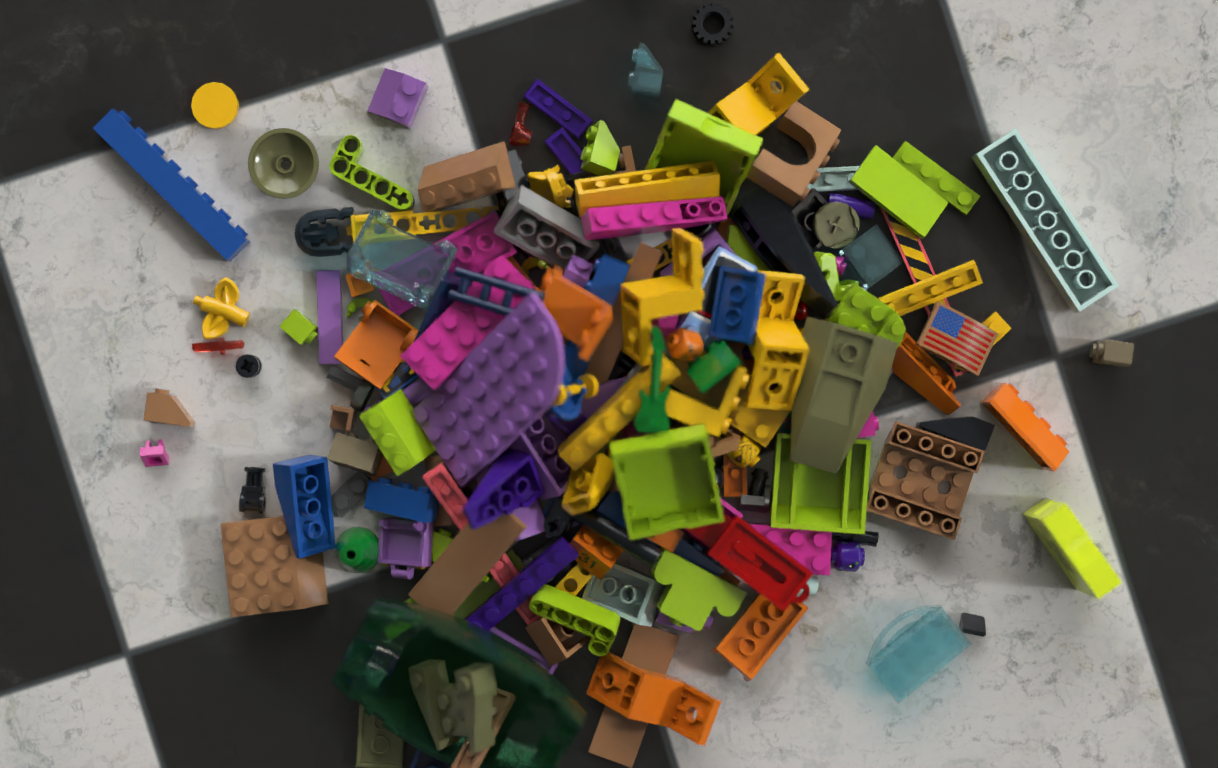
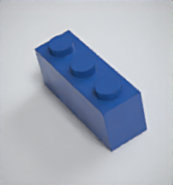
[364,477,439,523]

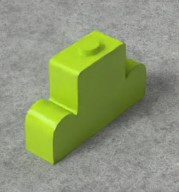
[650,547,747,631]

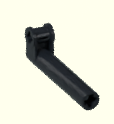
[544,492,663,568]

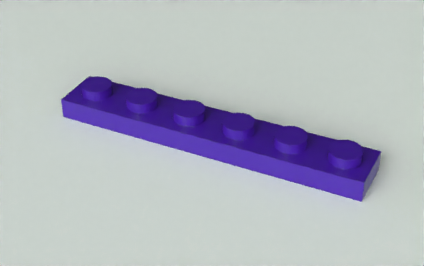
[458,537,578,643]

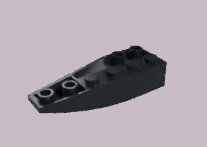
[728,186,838,319]

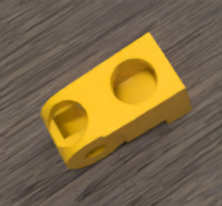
[555,563,593,596]

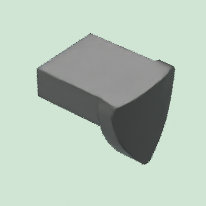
[738,485,771,513]

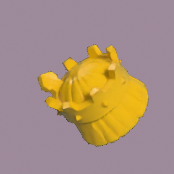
[527,165,574,208]

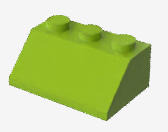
[359,389,436,476]

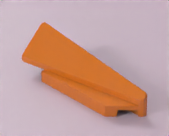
[892,331,961,415]

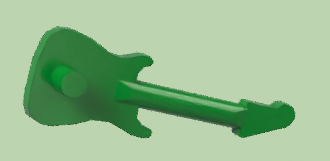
[635,326,670,434]

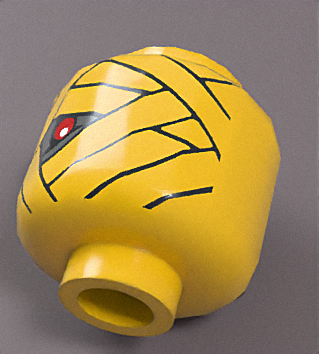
[727,433,761,468]

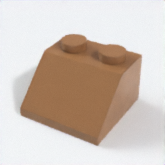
[525,617,591,667]

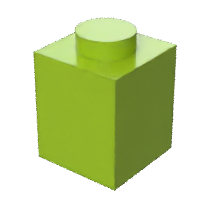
[279,309,318,345]

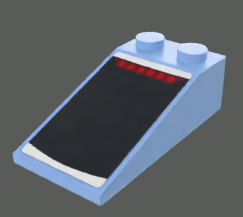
[675,246,757,352]

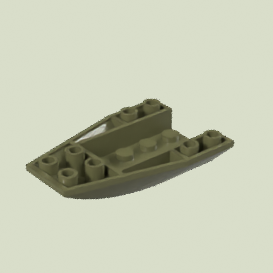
[790,317,898,474]

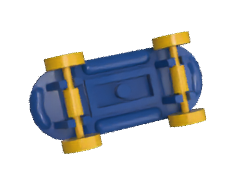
[549,336,599,421]

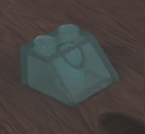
[839,224,903,289]

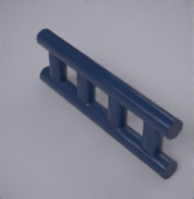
[448,267,545,317]

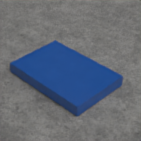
[708,266,766,345]

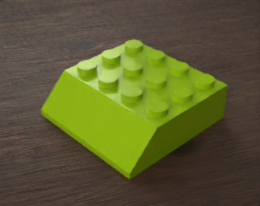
[770,433,872,534]

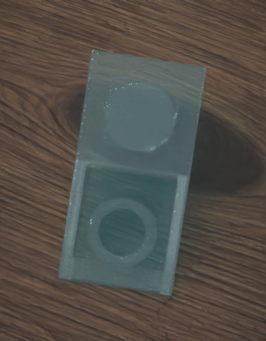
[628,43,664,97]

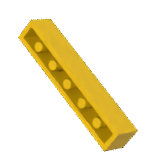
[575,160,720,217]
[557,353,681,472]

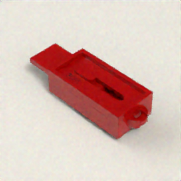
[685,512,813,611]

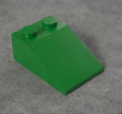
[686,340,741,393]

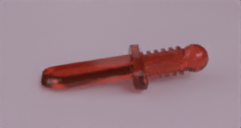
[192,337,245,355]

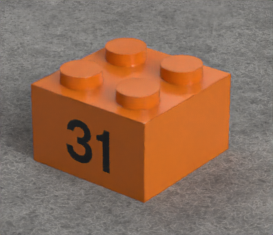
[569,510,624,580]

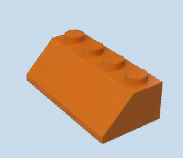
[981,383,1069,472]

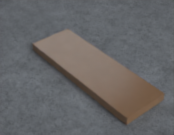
[408,513,527,626]
[588,623,680,768]

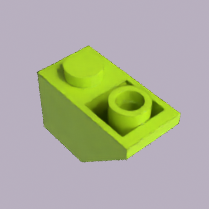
[581,120,620,176]

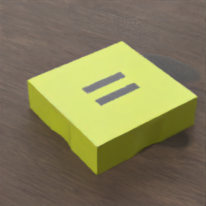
[1023,498,1122,600]

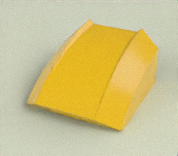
[562,453,615,516]

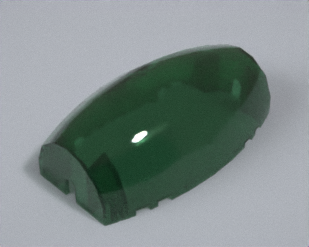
[331,598,587,768]

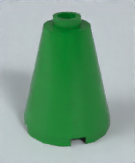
[335,527,379,573]

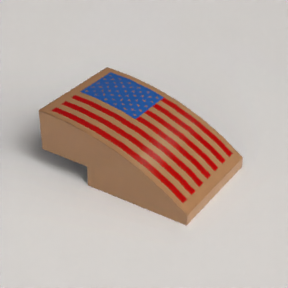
[915,302,998,376]

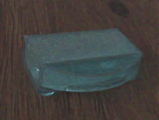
[865,604,972,703]

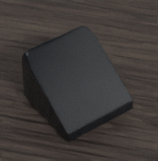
[958,613,986,637]

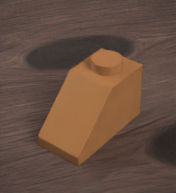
[143,388,195,427]

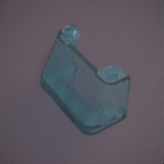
[347,208,458,310]

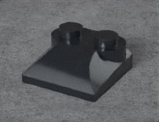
[789,188,827,253]

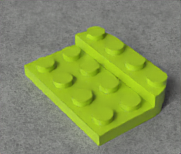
[827,283,906,348]

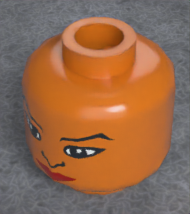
[667,328,703,362]

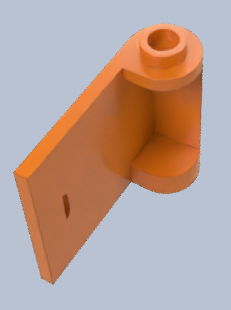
[334,300,419,390]

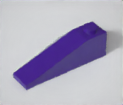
[463,449,545,529]

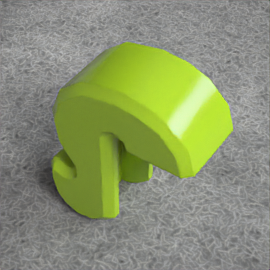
[813,251,859,302]

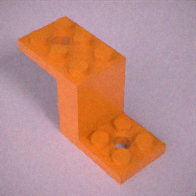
[536,263,612,361]
[586,652,722,746]

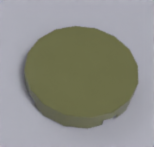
[812,201,860,249]

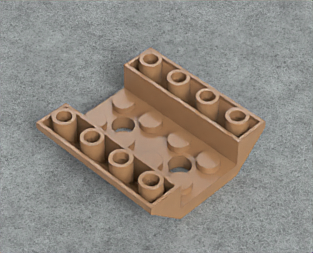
[867,421,985,540]

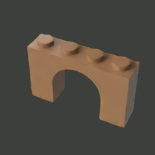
[746,101,841,207]

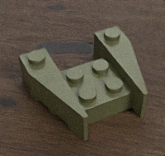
[408,659,497,754]

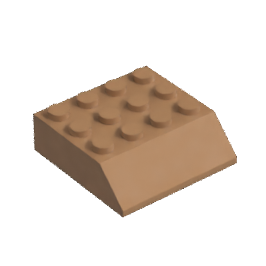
[220,515,328,617]

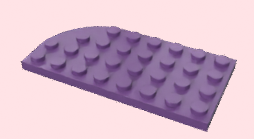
[413,293,565,487]

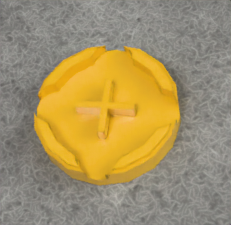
[191,82,239,129]

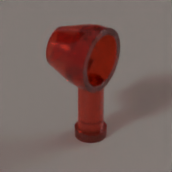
[509,102,532,146]

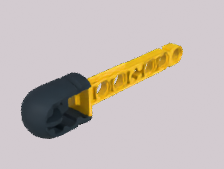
[294,206,499,257]

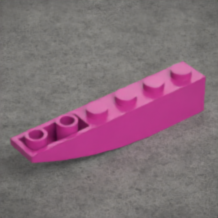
[581,196,728,240]

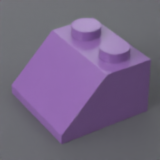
[367,68,428,129]

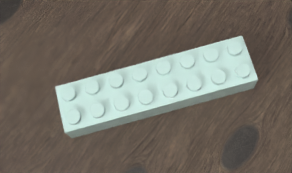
[972,128,1119,313]

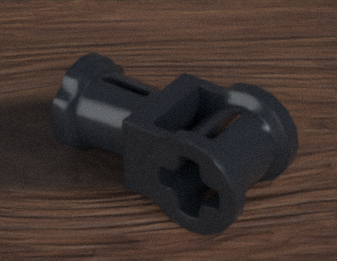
[239,467,266,514]

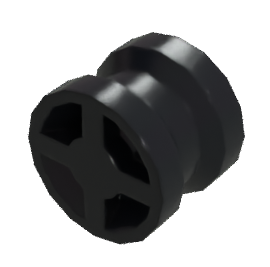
[235,354,262,378]

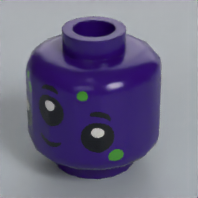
[831,541,865,572]

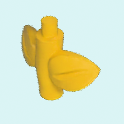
[193,277,250,339]

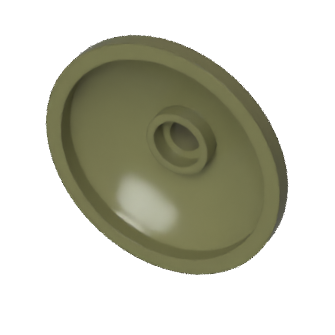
[248,128,319,199]

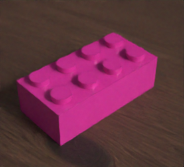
[747,522,832,575]

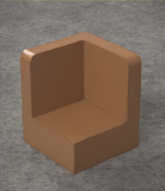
[329,405,357,432]

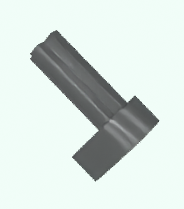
[326,365,375,412]

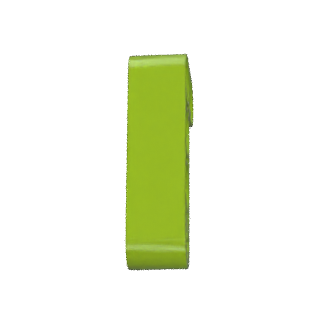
[329,135,415,211]
[529,584,621,656]

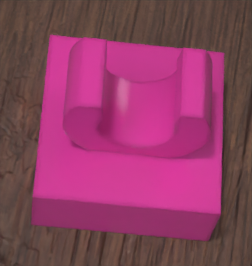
[140,439,169,467]

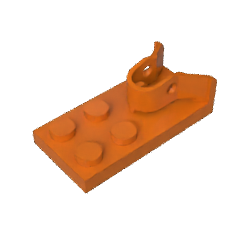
[711,593,808,682]

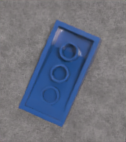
[273,455,336,558]

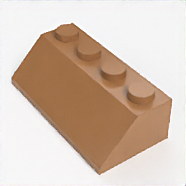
[417,142,516,212]

